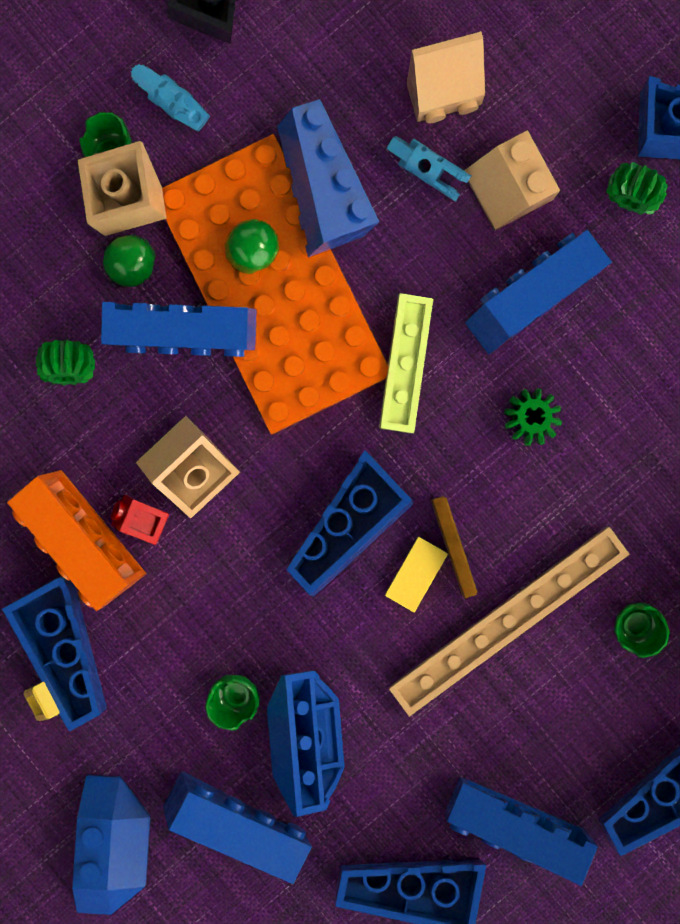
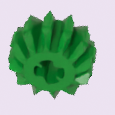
[606,162,668,215]
[35,340,95,386]
[503,388,562,446]

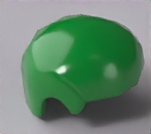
[79,112,132,157]
[225,219,279,274]
[103,234,156,287]
[613,602,670,658]
[205,675,260,731]

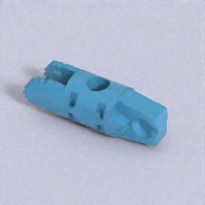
[130,64,210,132]
[387,136,472,202]

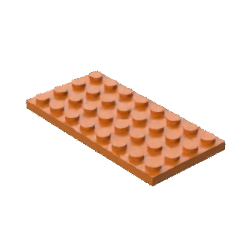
[162,134,388,435]

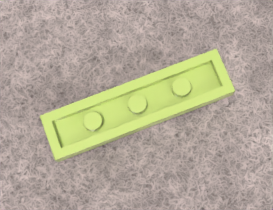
[379,293,433,433]

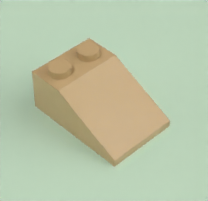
[407,32,485,123]

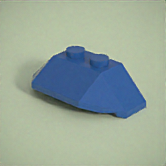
[267,670,345,817]
[72,774,151,915]

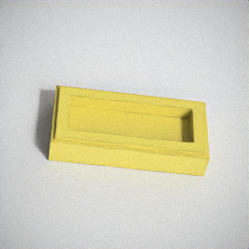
[385,536,448,613]
[23,682,60,721]

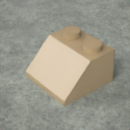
[464,130,560,231]
[78,141,167,236]
[136,416,240,518]

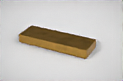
[431,496,477,598]

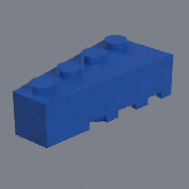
[277,99,379,257]
[465,229,612,355]
[101,302,257,357]
[286,450,413,597]
[598,746,680,857]
[163,770,312,884]
[334,859,486,924]

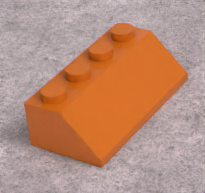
[7,470,147,611]

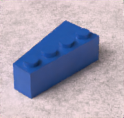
[638,76,680,159]
[2,576,107,732]
[444,776,598,886]

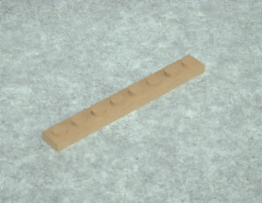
[389,527,630,717]

